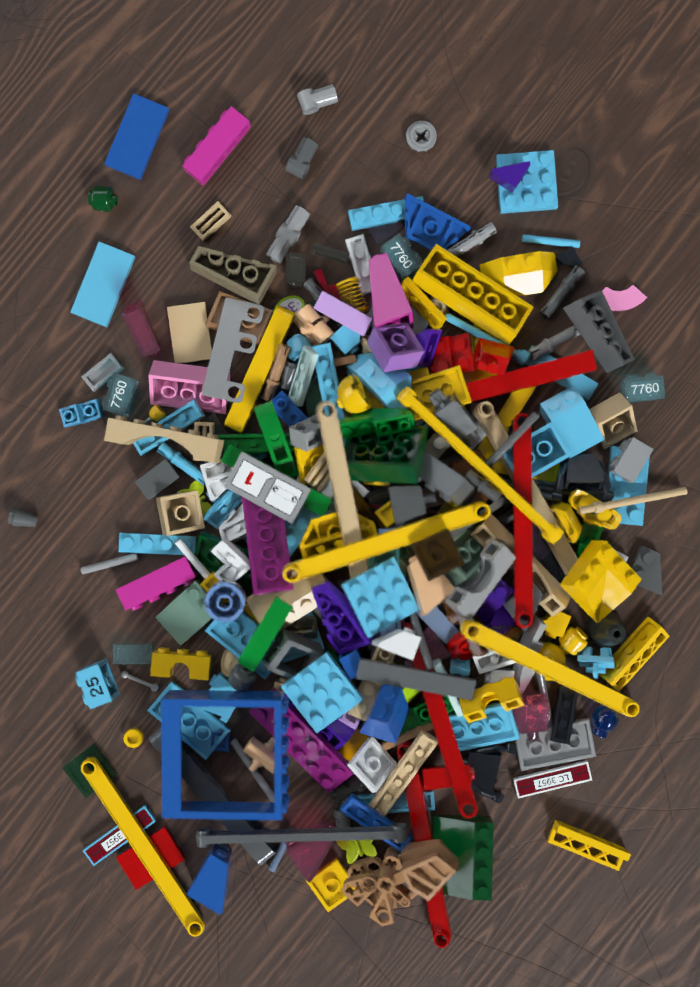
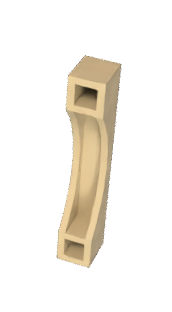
[104,415,224,463]
[471,513,571,617]

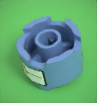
[205,579,246,622]

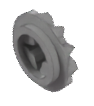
[406,121,437,152]

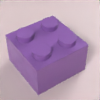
[367,322,424,372]

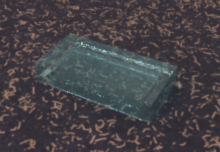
[113,644,152,664]

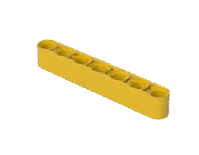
[224,305,296,433]

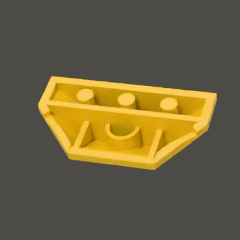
[479,251,558,296]
[299,511,377,559]

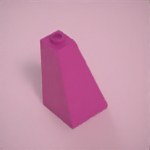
[369,253,414,329]

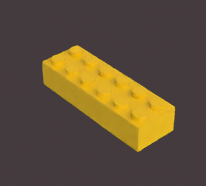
[413,244,534,345]

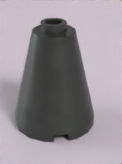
[585,611,626,647]

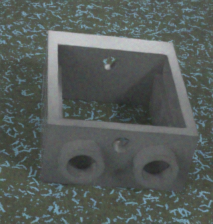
[262,629,324,679]

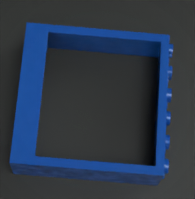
[161,690,289,820]

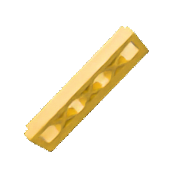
[599,617,669,692]
[547,820,631,871]

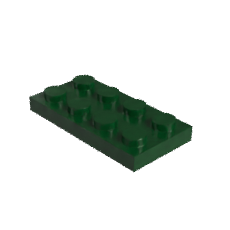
[192,531,253,590]

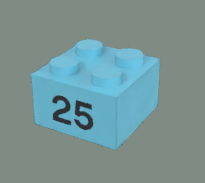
[76,658,120,709]

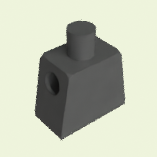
[388,486,436,526]

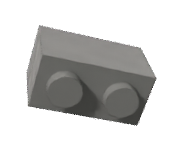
[609,437,653,483]

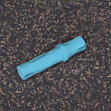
[156,442,205,486]

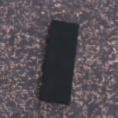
[549,683,578,745]

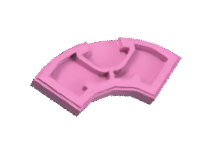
[602,285,647,311]

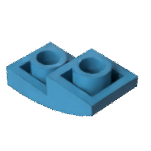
[59,399,104,428]

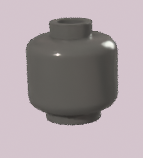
[228,663,257,692]

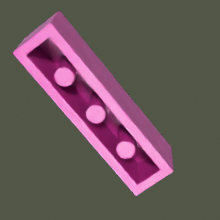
[183,106,251,186]
[116,556,198,611]

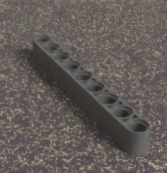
[149,727,277,865]

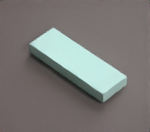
[288,345,319,406]
[432,658,463,717]

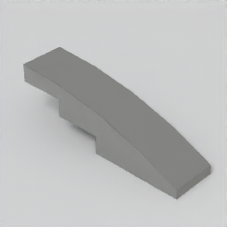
[513,616,547,696]

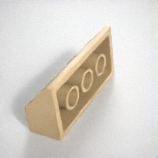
[246,569,328,631]

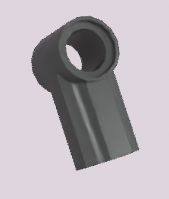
[285,137,318,180]

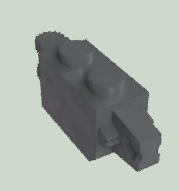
[429,388,481,448]

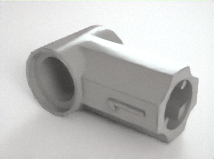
[297,84,338,115]

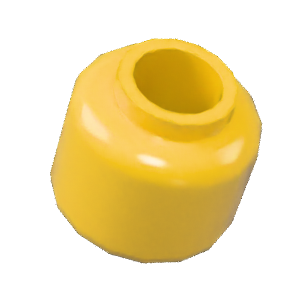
[559,627,588,656]

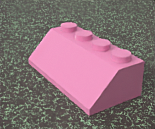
[149,360,230,414]

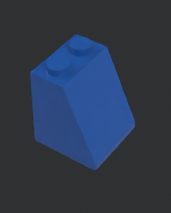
[360,684,409,744]
[187,843,232,915]

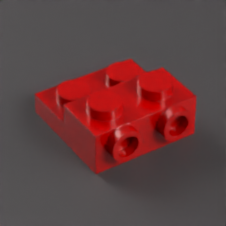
[430,333,476,374]

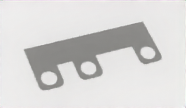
[201,297,264,403]

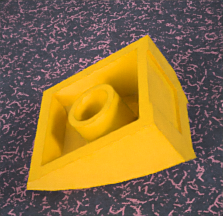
[549,502,583,543]

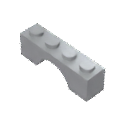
[444,539,516,620]

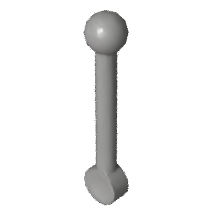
[121,671,159,692]

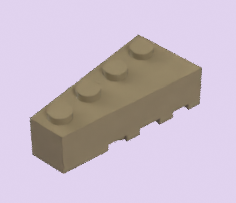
[189,246,277,305]

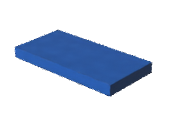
[104,93,170,180]

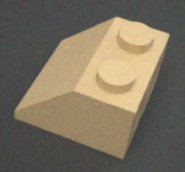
[589,393,638,449]
[156,490,205,536]

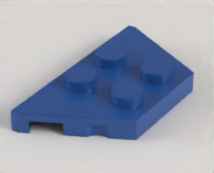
[404,193,471,251]

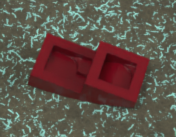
[314,269,341,300]

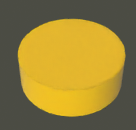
[123,727,144,748]

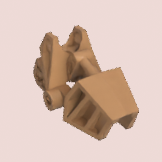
[342,839,459,926]

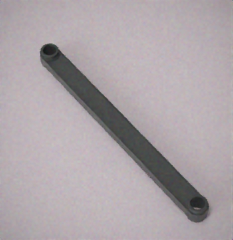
[196,823,408,848]

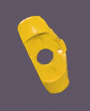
[568,489,622,530]

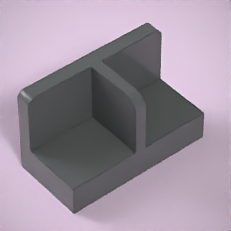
[135,459,179,500]

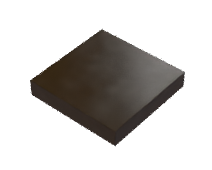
[411,528,465,581]

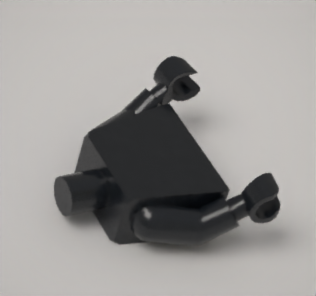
[551,450,614,502]
[461,742,516,803]

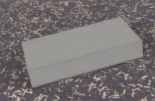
[81,353,124,392]

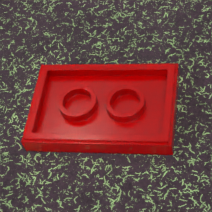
[116,825,186,890]

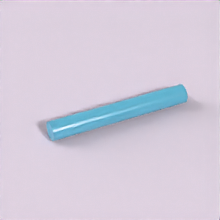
[522,234,580,248]

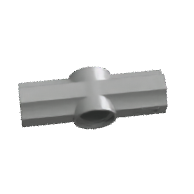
[266,205,310,264]

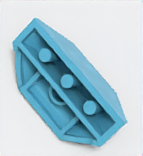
[345,353,412,410]

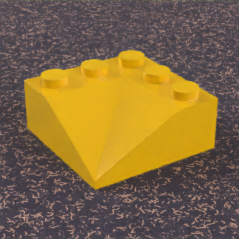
[560,540,641,623]

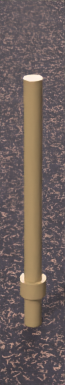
[578,487,687,514]

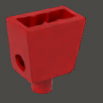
[474,338,515,375]

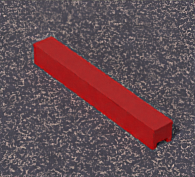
[466,350,597,404]

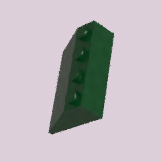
[344,425,428,484]
[433,815,494,901]

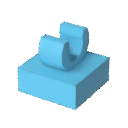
[450,657,470,677]

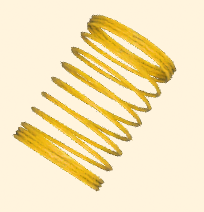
[336,277,369,313]

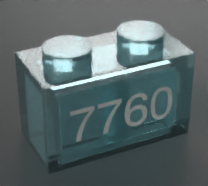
[380,234,422,282]
[101,373,139,418]
[620,373,665,403]

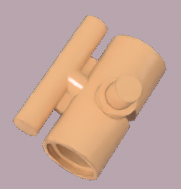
[293,304,334,346]
[243,736,275,774]

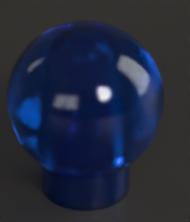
[592,706,619,738]

